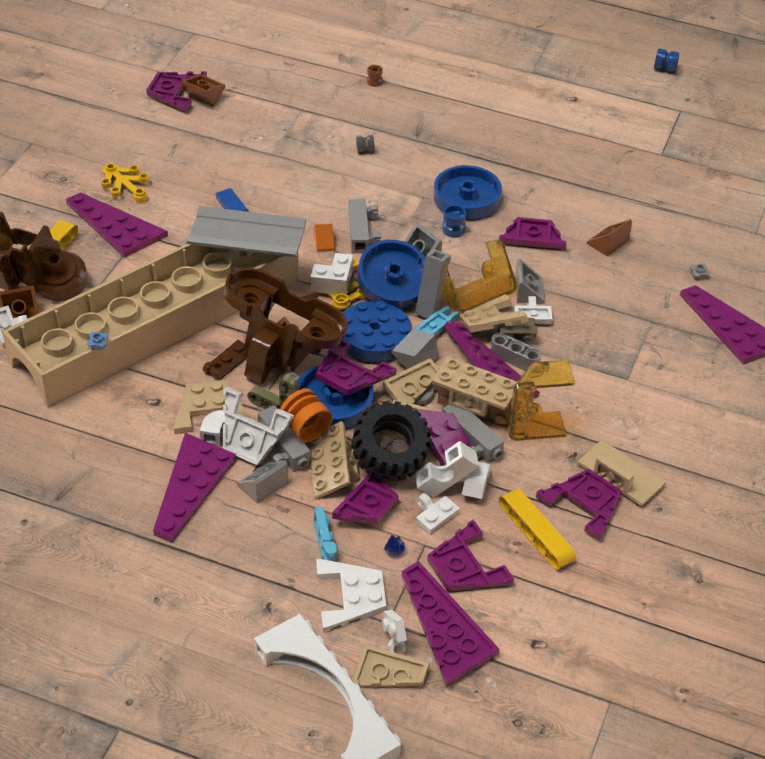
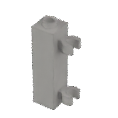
[348,199,381,253]
[415,249,451,319]
[442,404,504,463]
[258,405,311,472]

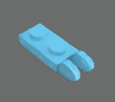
[414,306,460,336]
[313,507,337,562]

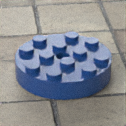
[433,165,502,220]
[357,240,426,309]
[343,301,412,362]
[298,364,373,428]

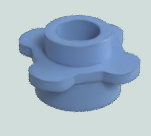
[87,332,108,350]

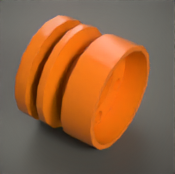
[280,389,333,442]

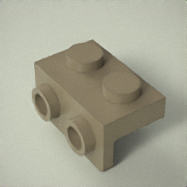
[498,318,538,339]

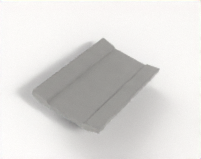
[186,206,306,258]

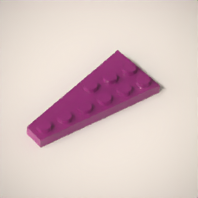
[66,192,168,258]
[680,285,765,365]
[444,320,540,398]
[153,433,237,543]
[401,561,500,687]

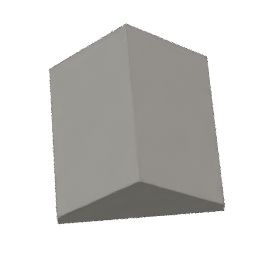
[404,223,442,258]
[515,258,545,304]
[391,329,439,369]
[236,460,288,503]

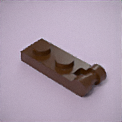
[203,340,248,380]

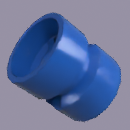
[654,48,680,72]
[442,205,466,238]

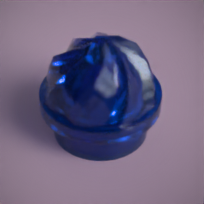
[384,535,405,556]

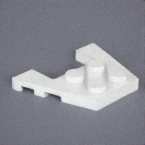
[223,387,294,465]
[316,559,386,633]

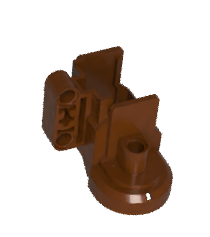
[0,211,88,301]
[224,268,348,385]

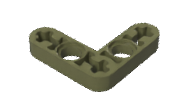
[247,374,299,409]

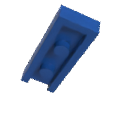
[216,188,249,212]

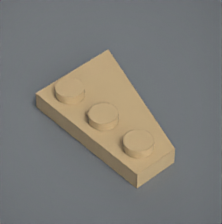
[382,358,439,404]
[352,644,429,687]

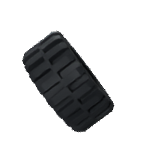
[351,401,432,482]

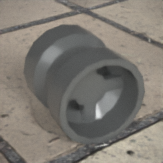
[356,135,374,153]

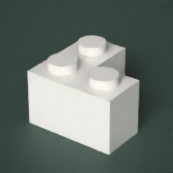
[310,253,354,295]

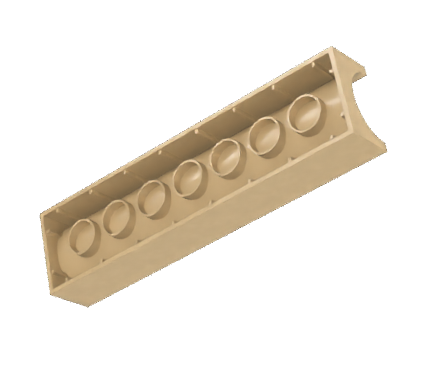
[2,211,299,408]

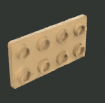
[433,357,519,417]
[309,421,360,499]
[578,440,666,506]

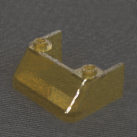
[443,239,517,313]
[508,360,575,441]

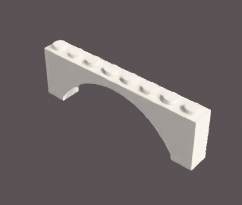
[254,614,402,759]

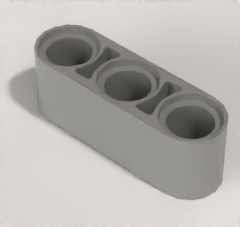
[491,333,541,373]

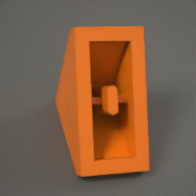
[313,223,334,252]

